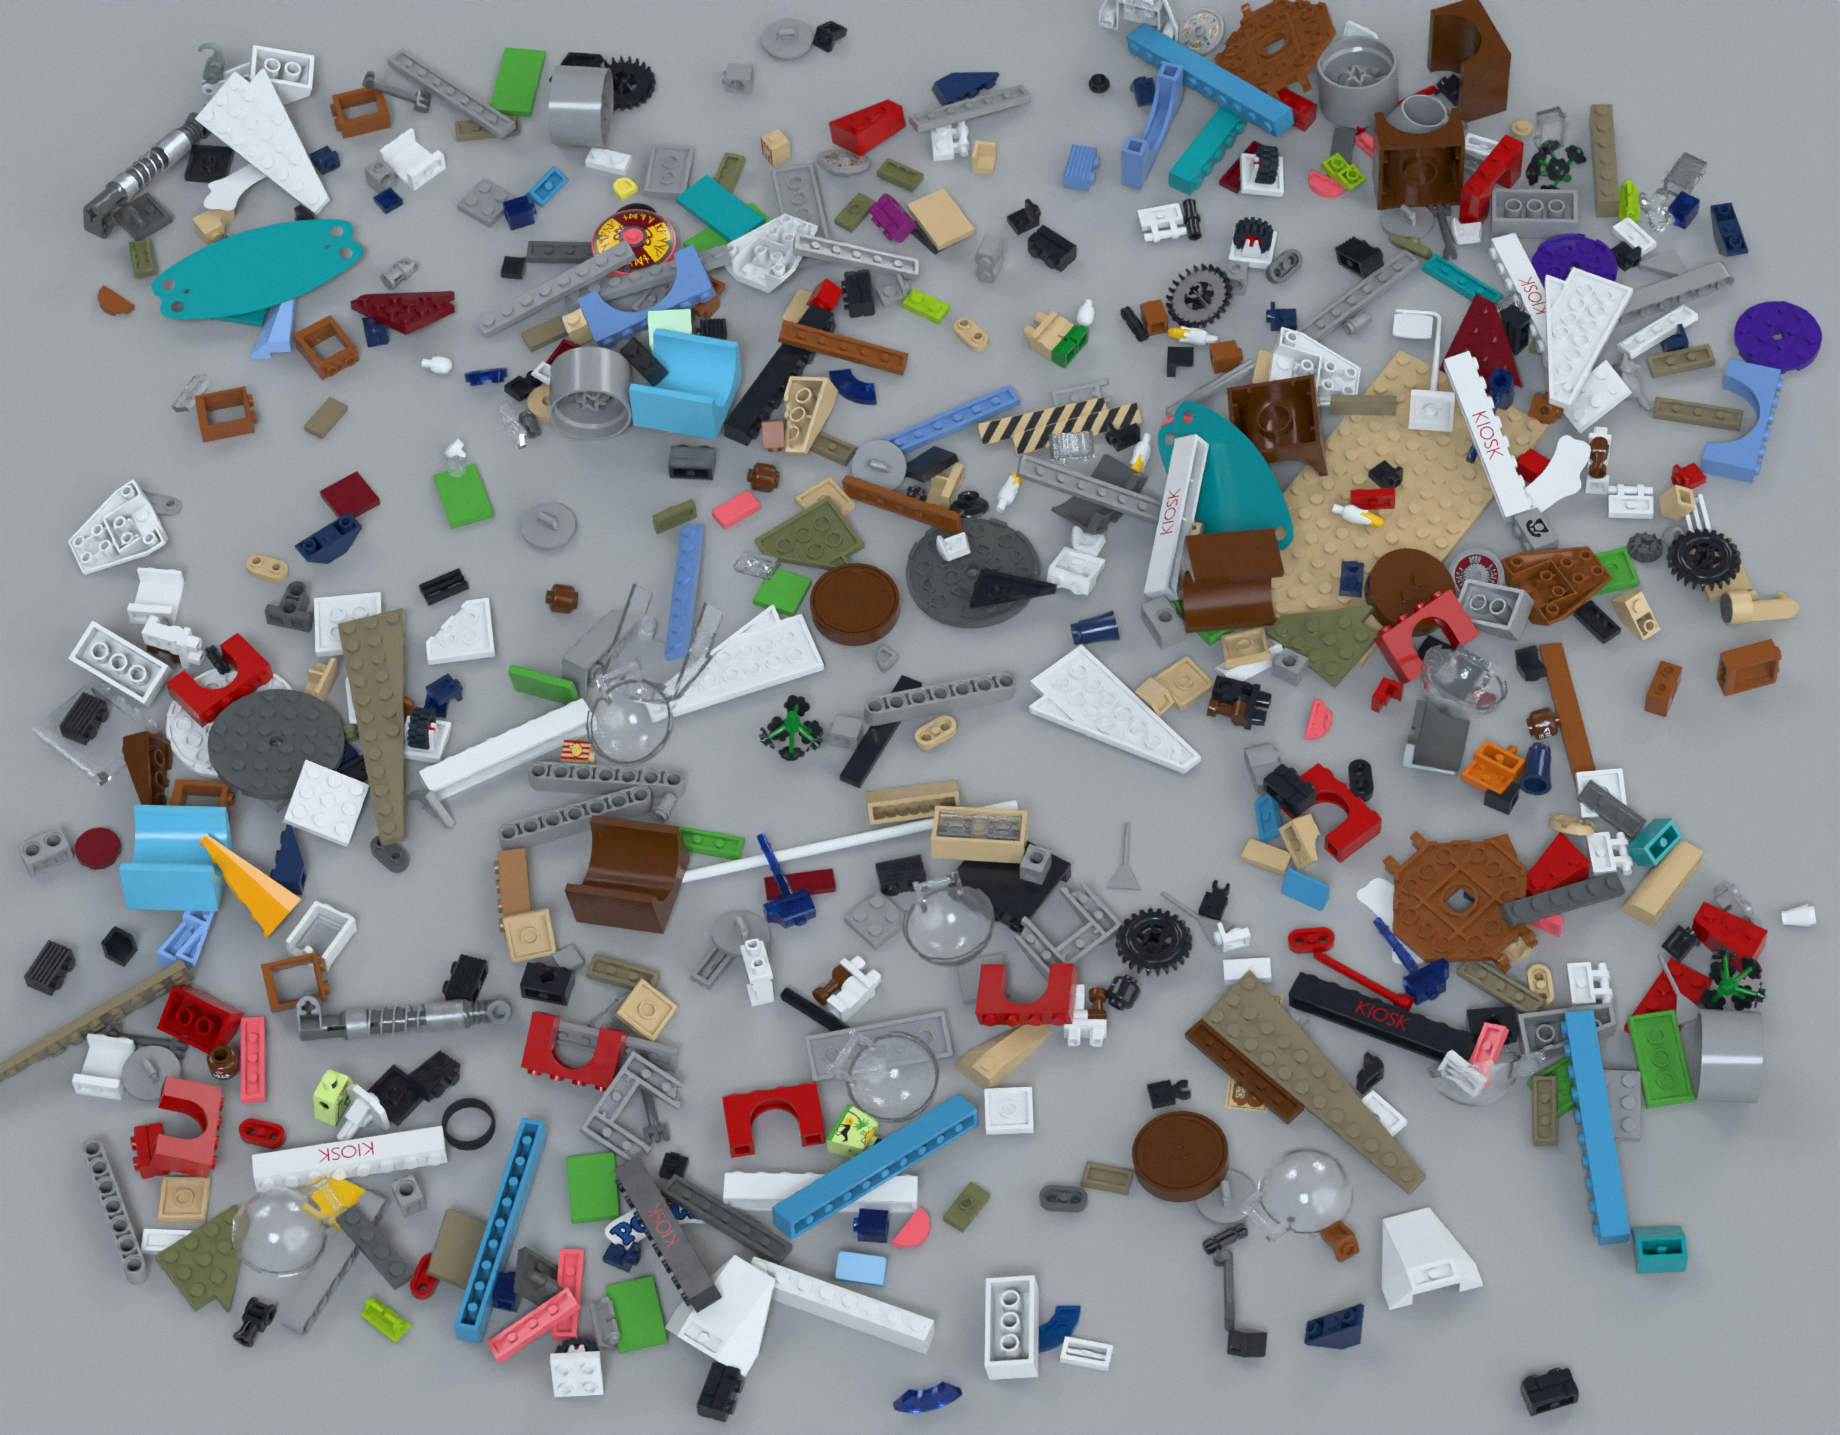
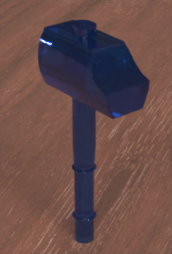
[1466,368,1515,464]
[757,833,816,929]
[1373,917,1449,1006]

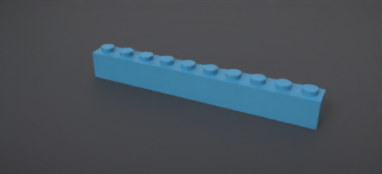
[1126,23,1294,138]
[1560,1010,1630,1245]
[772,1094,978,1240]
[454,1118,548,1344]

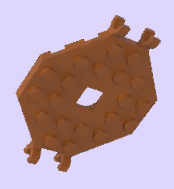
[1214,0,1337,102]
[1383,831,1538,974]

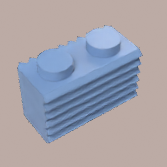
[1063,144,1100,191]

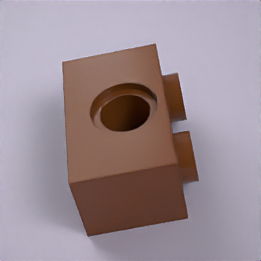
[1644,661,1682,717]

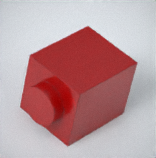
[806,278,843,311]
[1516,448,1551,484]

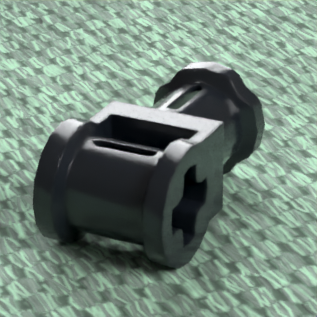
[233,1297,277,1347]

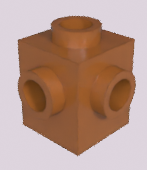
[1528,392,1564,425]

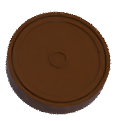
[1365,548,1456,637]
[810,563,900,646]
[1132,1111,1230,1202]

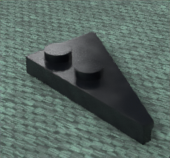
[970,569,1057,608]

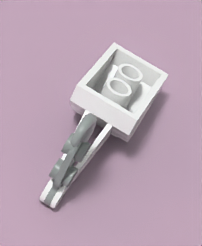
[198,43,314,105]

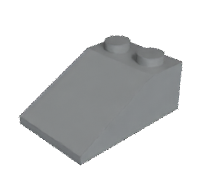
[1458,578,1535,642]

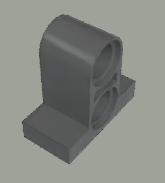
[265,581,312,633]

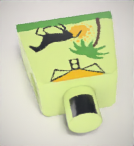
[313,1069,353,1127]
[826,1104,883,1158]

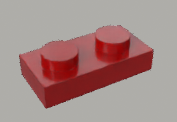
[1350,488,1395,510]

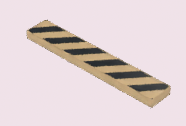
[977,397,1107,446]
[1011,402,1142,456]

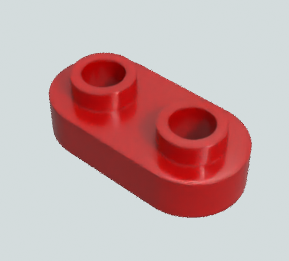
[1288,927,1335,954]
[239,1118,286,1149]
[410,1253,439,1300]

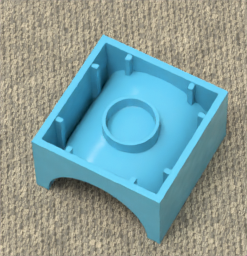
[629,328,742,440]
[119,805,233,911]

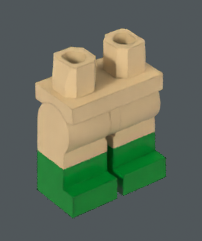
[1023,311,1089,368]

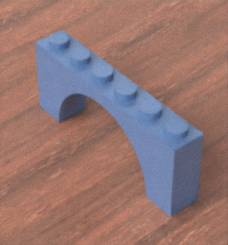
[1121,61,1183,189]
[577,245,717,349]
[1701,359,1784,483]

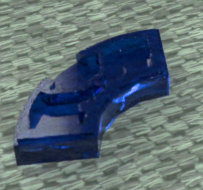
[829,369,877,405]
[1038,1306,1081,1353]
[893,1382,963,1413]

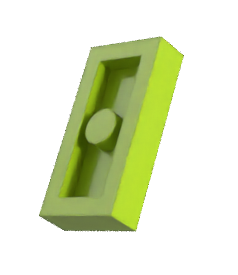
[902,289,950,325]

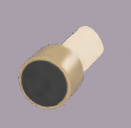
[1720,590,1799,625]

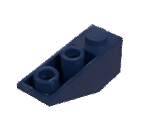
[931,72,1000,106]
[270,824,307,895]

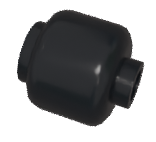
[1106,974,1140,1011]

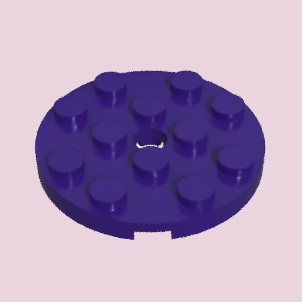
[1531,233,1618,289]
[1734,301,1822,374]

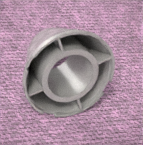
[1372,94,1449,142]

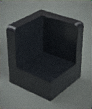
[1167,347,1194,377]
[1484,782,1520,815]
[101,926,138,967]
[1227,1329,1267,1357]

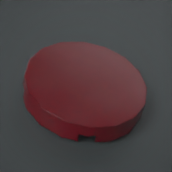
[75,827,121,870]

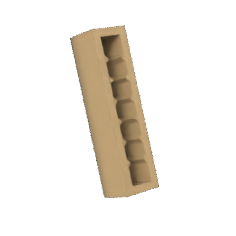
[865,780,960,825]
[1621,841,1704,928]

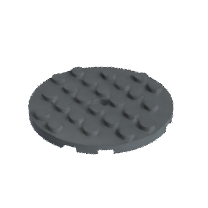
[906,517,1039,629]
[207,689,345,800]

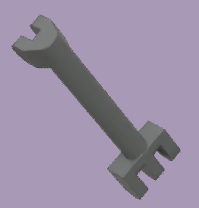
[362,71,431,113]
[1428,204,1457,260]
[107,1023,188,1060]
[640,1088,669,1145]
[1213,1251,1235,1332]

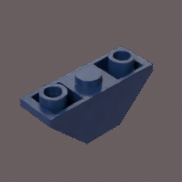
[1710,202,1748,257]
[295,512,362,564]
[1304,1303,1364,1350]

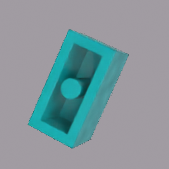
[1626,819,1684,866]

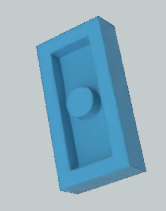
[1254,794,1282,843]

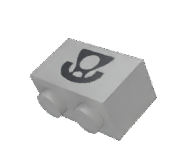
[1511,507,1558,552]

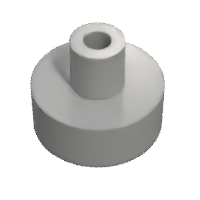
[1661,527,1684,548]

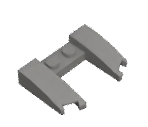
[1014,883,1123,982]
[579,1051,683,1161]

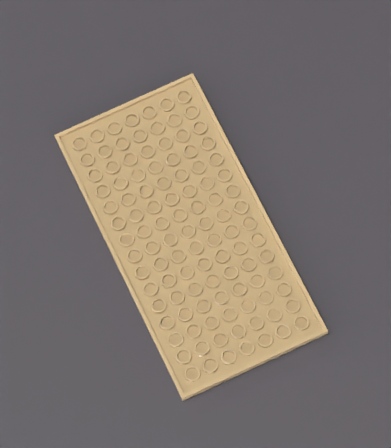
[1271,350,1549,668]

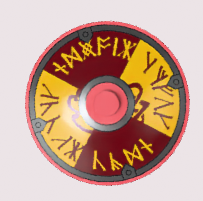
[591,209,677,277]

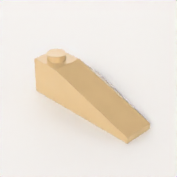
[784,376,838,455]
[954,1025,1052,1090]

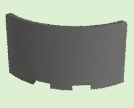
[1051,454,1148,535]
[1402,699,1472,775]

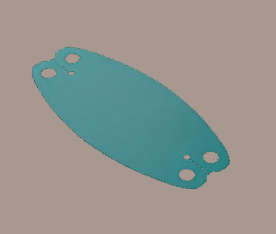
[151,219,363,320]
[1158,401,1293,551]

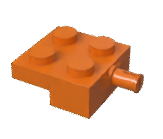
[1461,740,1525,795]

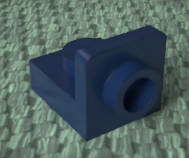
[1130,76,1156,108]
[309,145,340,175]
[1266,302,1297,331]
[362,317,388,347]
[1339,561,1364,598]
[426,673,463,706]
[602,1241,641,1273]

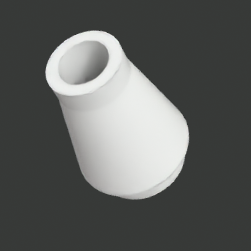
[1781,904,1816,927]

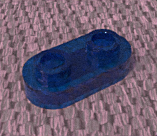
[464,367,508,386]

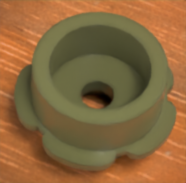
[342,724,360,742]

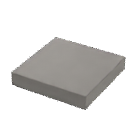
[956,954,1011,1005]

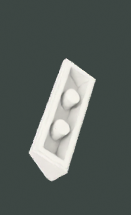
[1215,638,1283,681]

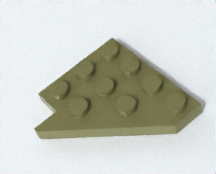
[754,496,865,570]
[1266,605,1378,688]
[155,1204,250,1313]

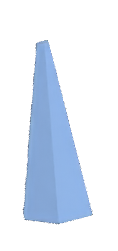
[250,298,296,359]
[156,881,226,969]

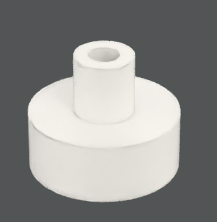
[443,438,466,460]

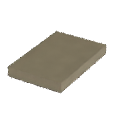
[426,1208,487,1290]

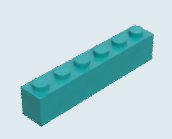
[1169,107,1248,196]

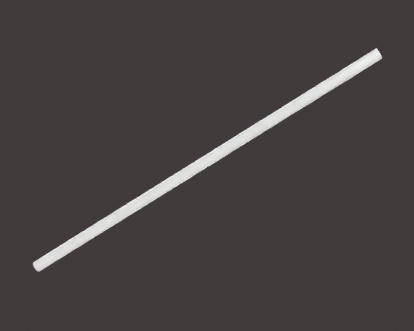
[681,800,1018,884]

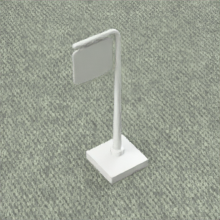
[1393,309,1455,432]

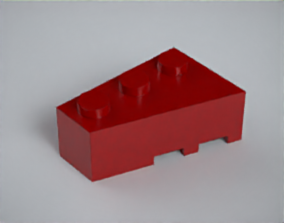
[829,99,906,156]
[1692,902,1768,980]

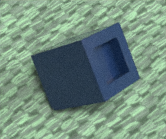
[1660,324,1689,353]

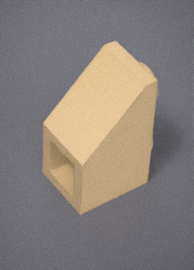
[1611,590,1661,641]

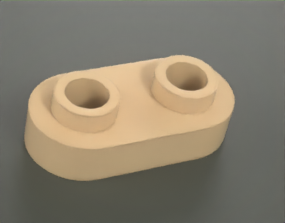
[954,317,989,352]
[246,554,289,584]
[915,715,957,750]
[1527,964,1554,1009]

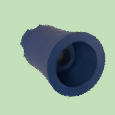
[1070,610,1120,645]
[1519,743,1552,795]

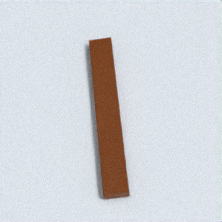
[1539,643,1596,797]

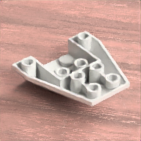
[1099,0,1178,42]
[724,214,818,293]
[1268,327,1361,407]
[68,479,168,575]
[1381,1207,1483,1310]
[665,1255,776,1377]

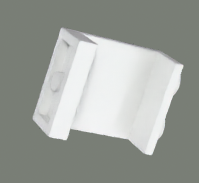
[379,128,446,191]
[127,567,185,626]
[72,1033,136,1100]

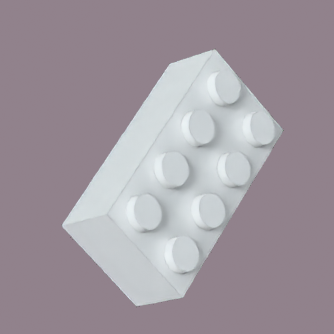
[68,621,172,709]
[985,1275,1039,1380]

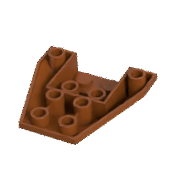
[1501,546,1612,626]

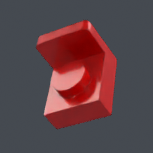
[1671,463,1707,489]
[1371,677,1404,713]

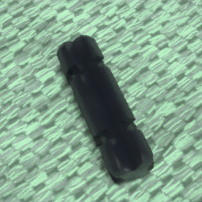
[1121,306,1149,342]
[205,645,230,675]
[1202,1224,1248,1255]

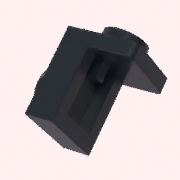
[1433,73,1460,107]
[1515,645,1547,682]

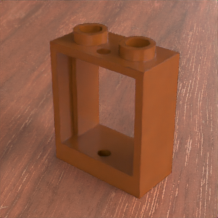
[330,87,391,139]
[293,315,359,380]
[194,386,257,442]
[1716,639,1782,696]
[170,779,235,824]
[261,952,330,1014]

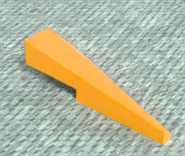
[199,834,302,938]

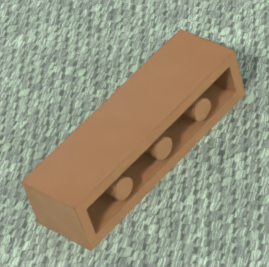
[494,848,532,941]

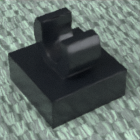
[659,1152,689,1180]

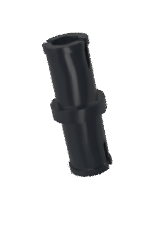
[1182,198,1202,241]

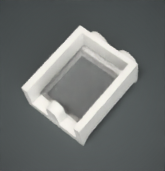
[286,901,357,974]

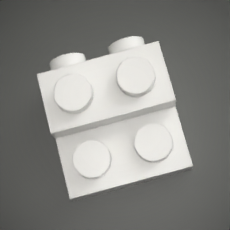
[1047,547,1106,596]

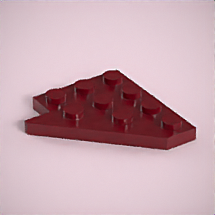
[350,291,455,335]
[1439,294,1524,398]

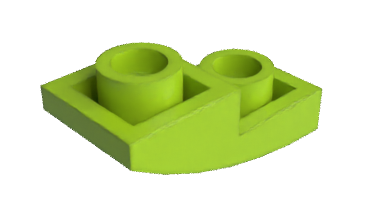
[1321,153,1366,191]

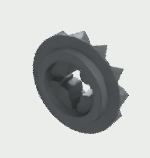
[1627,531,1663,563]

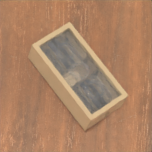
[931,805,1028,863]

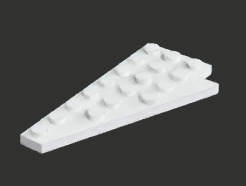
[195,68,330,215]
[1544,267,1634,410]
[646,605,824,723]
[1029,644,1201,774]

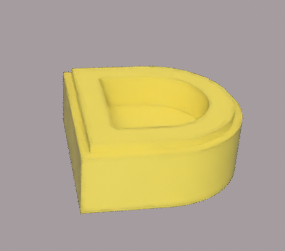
[613,178,639,201]

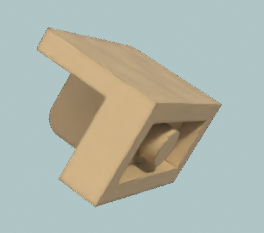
[925,463,964,510]
[303,657,339,703]

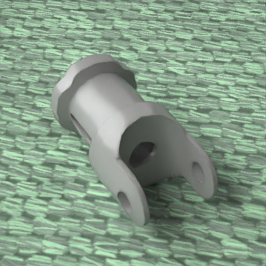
[380,258,419,290]

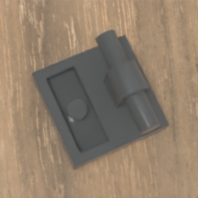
[113,192,172,241]
[513,1247,564,1306]

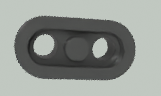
[1266,249,1303,284]
[370,836,409,873]
[1039,1185,1088,1212]

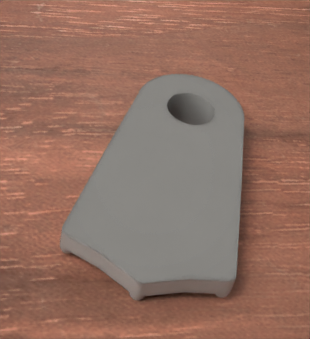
[142,490,182,516]

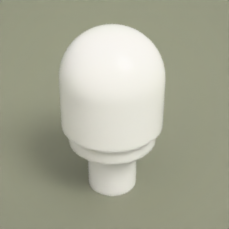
[1076,299,1095,327]
[422,356,452,374]

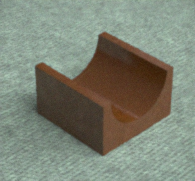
[1427,0,1511,123]
[1372,108,1465,210]
[1227,374,1328,477]
[1176,528,1284,633]
[564,815,690,934]

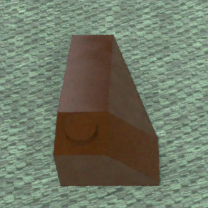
[122,731,172,805]

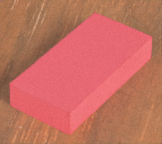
[712,490,761,530]

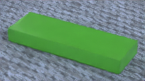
[678,826,745,860]

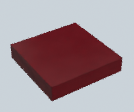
[320,471,380,518]

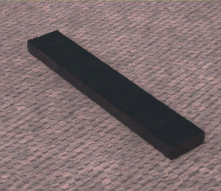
[839,675,922,788]

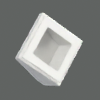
[531,362,551,385]

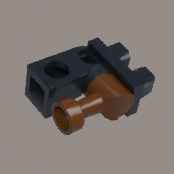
[1207,675,1272,730]

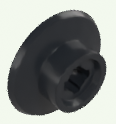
[950,491,989,518]

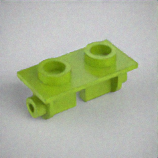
[1618,179,1641,222]
[360,1298,412,1343]

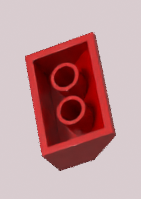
[157,984,244,1054]

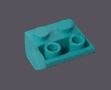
[1631,1226,1688,1274]

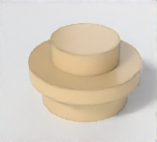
[1512,119,1533,139]

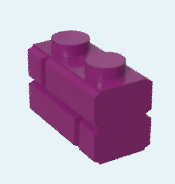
[869,193,917,243]

